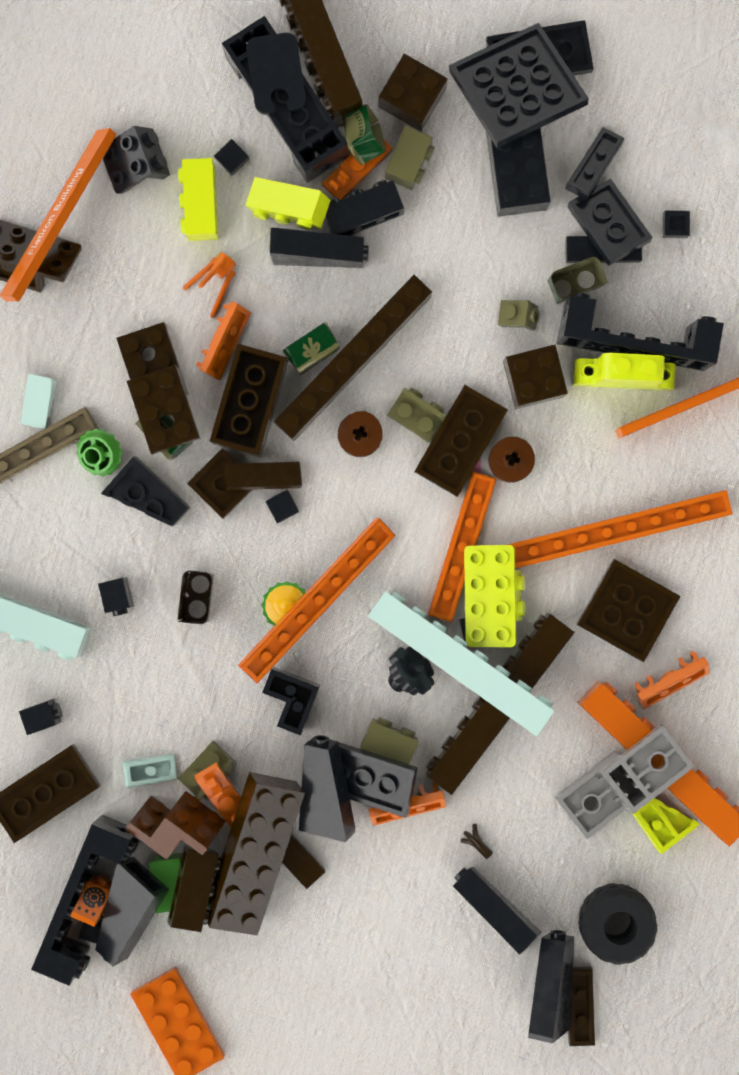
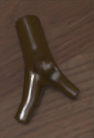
[461,824,493,859]

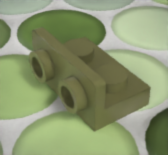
[387,388,446,443]
[178,741,235,800]

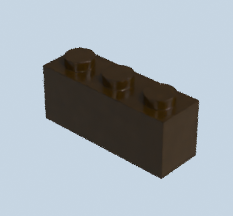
[167,844,221,932]

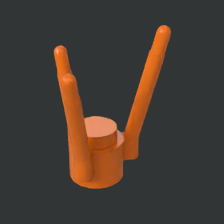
[183,252,236,318]

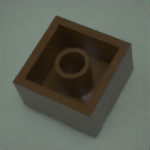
[378,53,448,132]
[503,345,568,410]

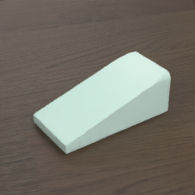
[21,373,57,429]
[122,754,177,788]

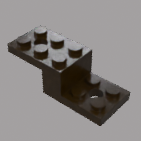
[116,322,201,455]

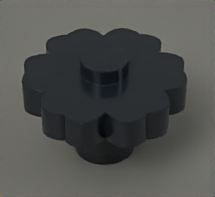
[388,646,435,696]

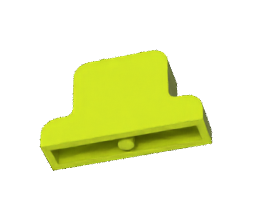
[572,353,676,391]

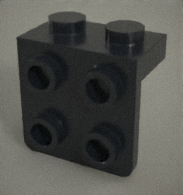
[103,126,170,194]

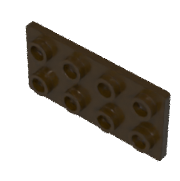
[0,220,82,293]

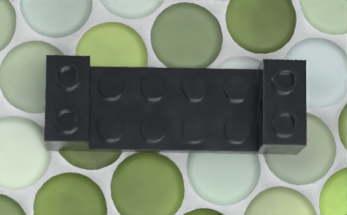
[222,16,349,183]
[557,293,724,371]
[31,815,140,986]

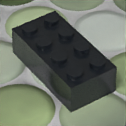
[486,128,551,217]

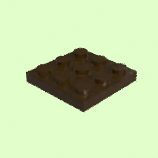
[576,559,681,662]

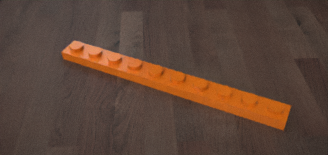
[507,490,733,569]

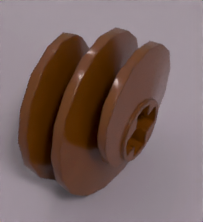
[338,411,383,457]
[488,437,535,483]

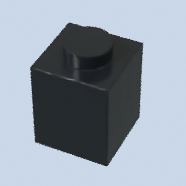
[98,577,134,617]
[19,699,63,735]

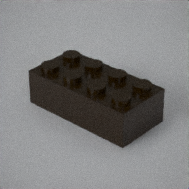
[209,344,289,458]

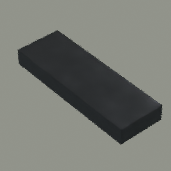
[565,127,625,200]
[565,236,642,263]

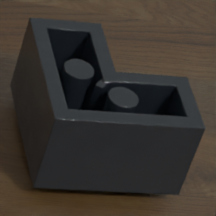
[262,667,320,736]

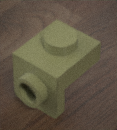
[498,300,540,331]

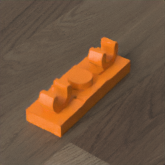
[322,140,393,200]
[196,301,251,381]
[635,651,710,710]
[194,762,241,827]
[368,782,446,826]

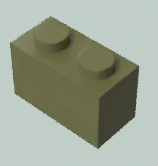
[385,125,435,190]
[360,717,419,764]

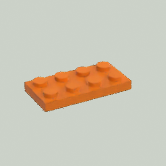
[130,966,225,1075]

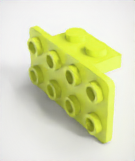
[464,545,526,647]

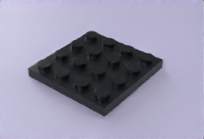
[449,23,589,148]

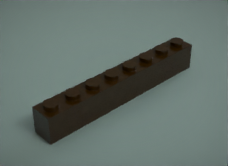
[274,275,432,442]
[426,613,575,795]

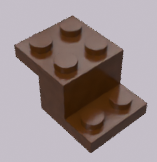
[125,791,226,860]

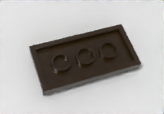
[414,385,508,497]
[0,744,101,843]

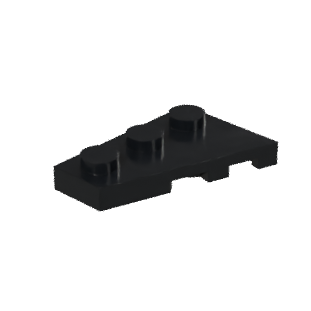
[101,456,191,527]

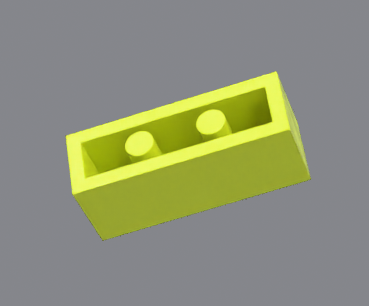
[178,158,219,241]
[245,177,331,230]

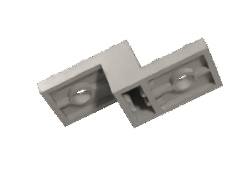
[555,724,695,839]

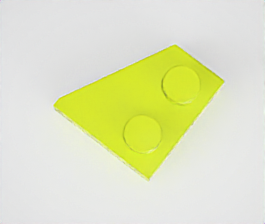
[632,798,699,854]

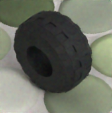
[578,883,658,965]

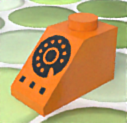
[70,875,112,926]

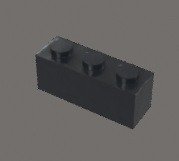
[325,180,404,236]

